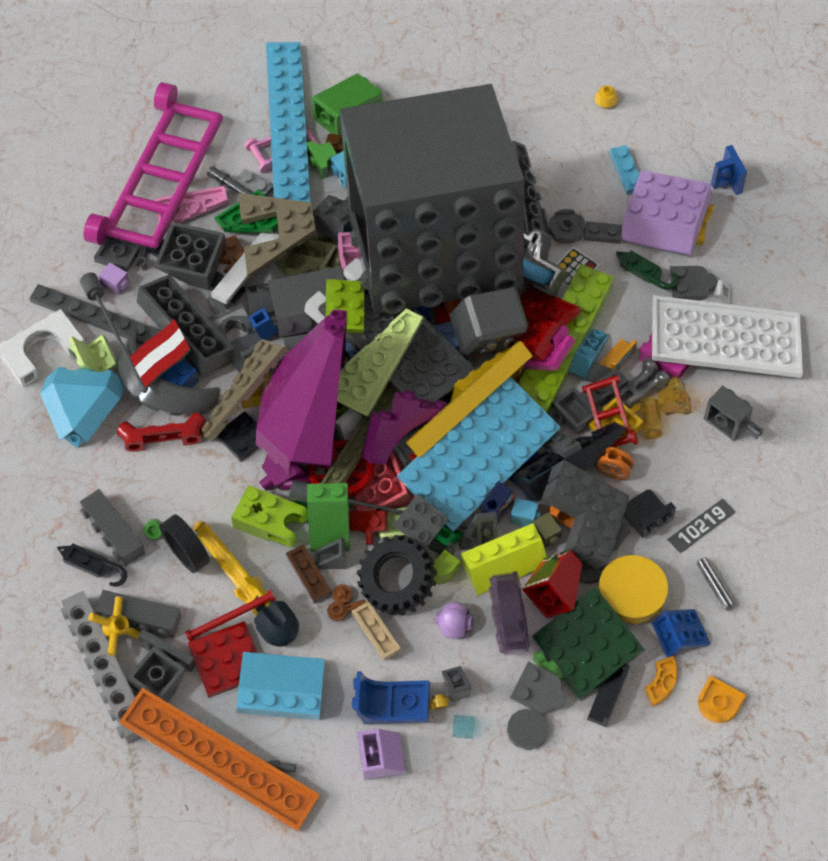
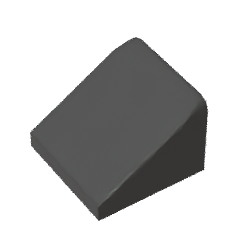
[586,363,611,383]

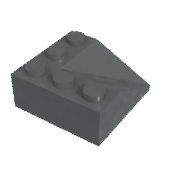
[154,222,226,290]

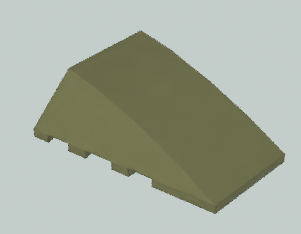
[274,233,340,276]

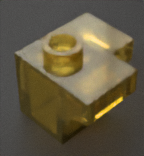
[657,377,692,416]

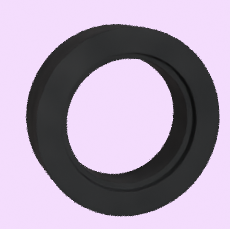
[159,514,210,573]

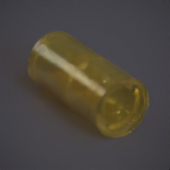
[640,397,662,439]

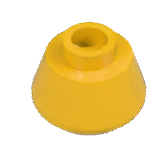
[594,85,618,108]

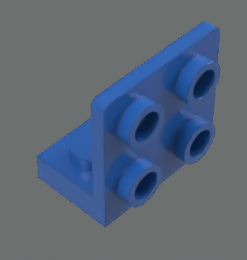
[652,609,710,658]

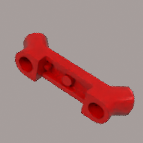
[117,413,206,452]

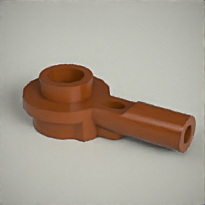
[327,599,366,621]

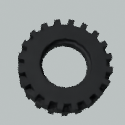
[357,535,437,616]

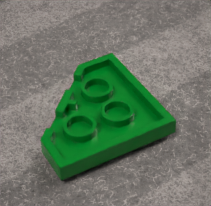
[214,189,278,233]

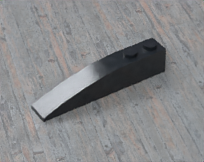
[511,422,625,502]

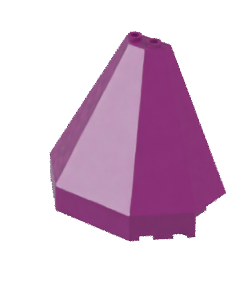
[256,309,347,476]

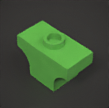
[306,140,337,179]

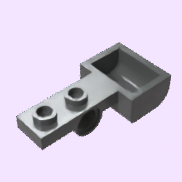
[552,368,629,434]

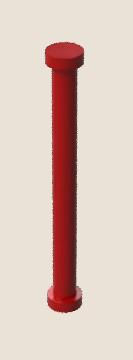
[185,589,277,641]

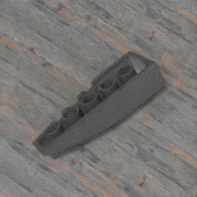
[512,140,551,247]

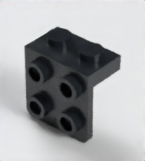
[624,489,676,538]

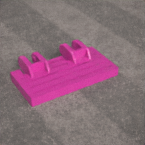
[523,325,576,371]

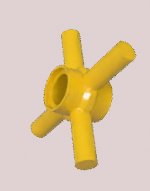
[88,597,140,656]

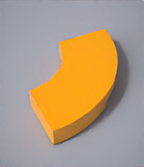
[644,655,677,707]

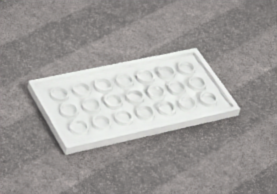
[652,295,803,378]

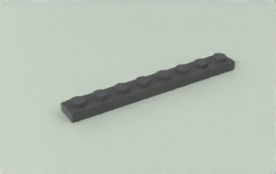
[29,284,161,345]

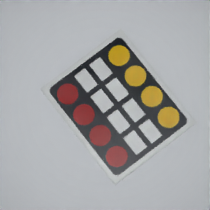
[556,246,600,287]

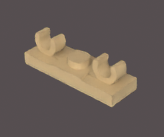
[352,602,401,661]

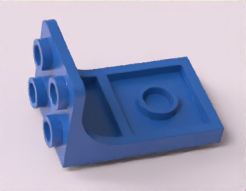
[352,671,431,724]

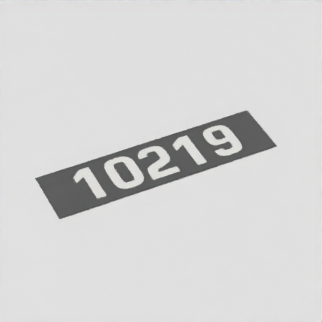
[667,499,735,553]

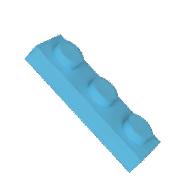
[610,145,639,195]

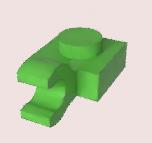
[532,650,563,680]

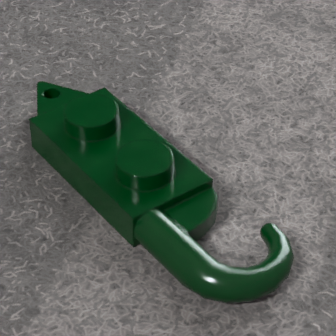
[616,250,678,290]

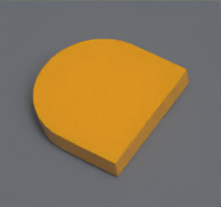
[698,675,747,723]

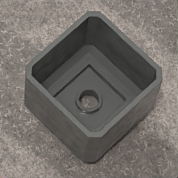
[450,287,529,356]

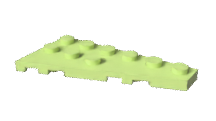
[337,309,424,418]

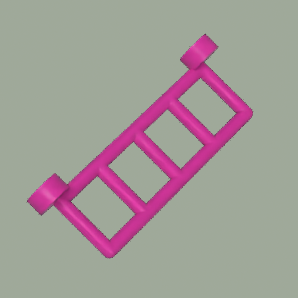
[83,82,223,249]

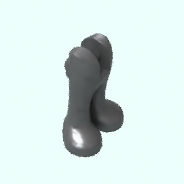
[615,358,671,409]

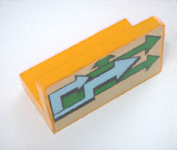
[599,339,637,371]

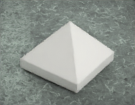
[714,279,731,304]

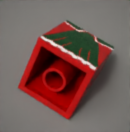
[522,549,582,619]

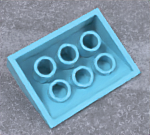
[237,652,325,720]

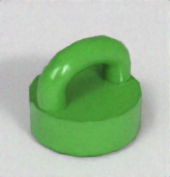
[144,519,162,540]

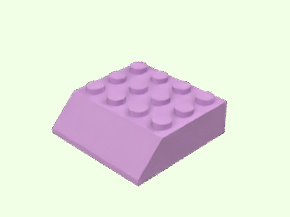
[621,170,712,256]

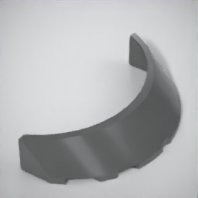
[118,328,221,416]

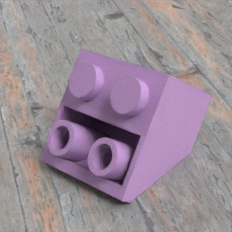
[358,729,406,780]

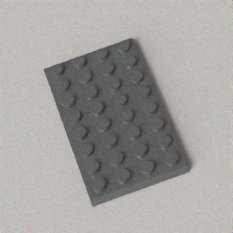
[318,277,476,402]

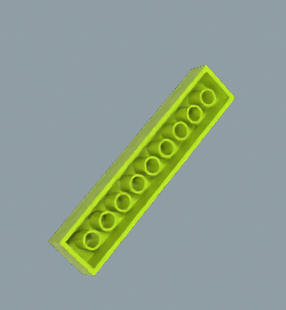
[518,264,614,414]

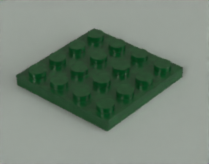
[532,587,645,700]

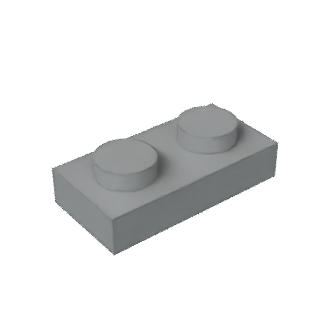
[235,169,273,197]

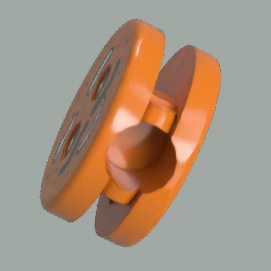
[596,447,635,480]

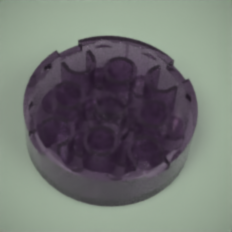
[489,571,530,656]

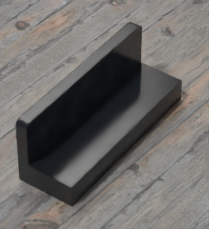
[587,664,630,727]

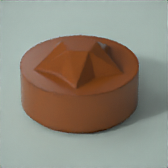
[332,584,352,605]

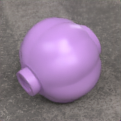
[435,602,474,639]

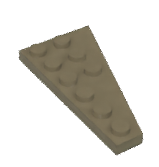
[201,339,289,442]

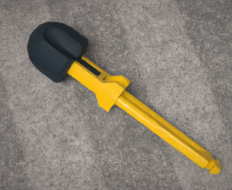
[194,520,299,647]

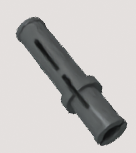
[207,166,253,196]

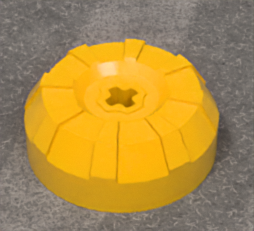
[598,555,668,624]

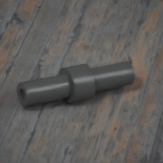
[265,760,296,773]

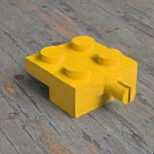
[588,397,644,449]

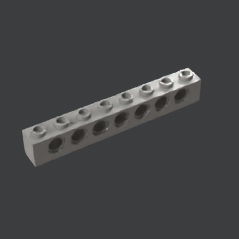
[60,591,141,744]

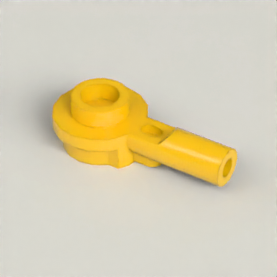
[429,694,450,710]

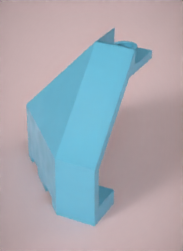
[40,367,124,448]

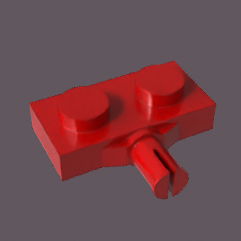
[349,511,388,545]

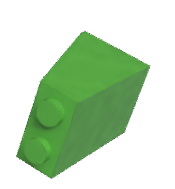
[312,73,383,135]
[307,483,350,552]

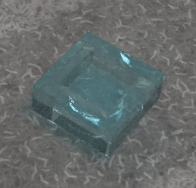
[452,715,475,739]

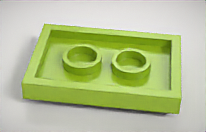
[325,279,364,334]

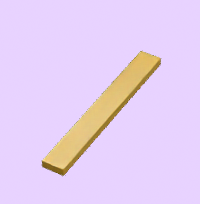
[406,341,532,458]

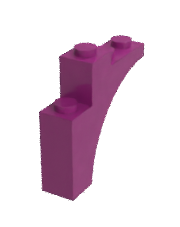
[361,390,447,464]

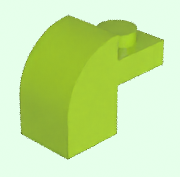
[433,550,461,585]

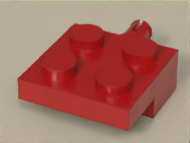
[516,320,559,367]

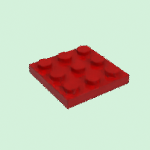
[187,621,257,698]

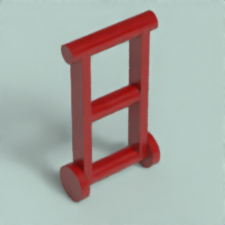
[582,375,639,448]

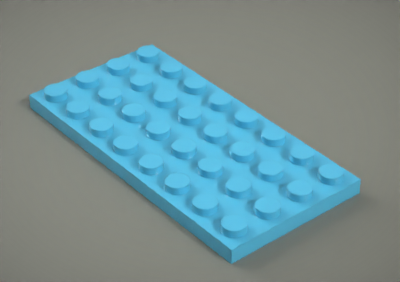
[397,377,561,532]

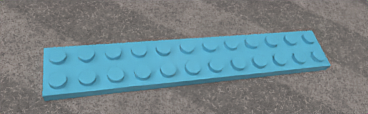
[266,42,310,202]

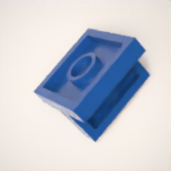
[711,145,747,195]

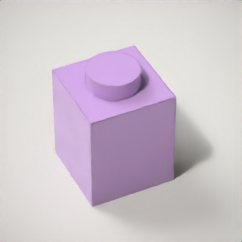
[98,263,130,295]

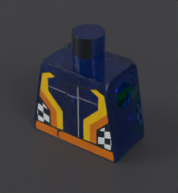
[479,481,515,525]

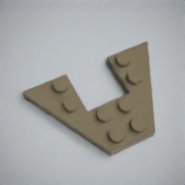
[238,193,317,279]

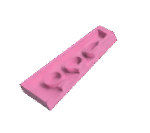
[154,186,228,227]

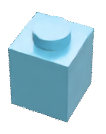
[510,498,541,527]

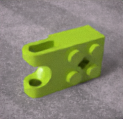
[231,485,308,548]

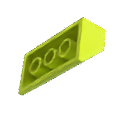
[461,523,547,596]

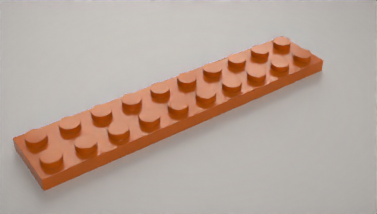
[119,687,320,832]

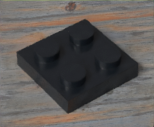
[217,411,259,462]

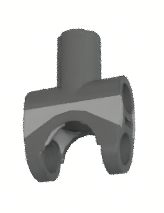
[207,295,253,339]

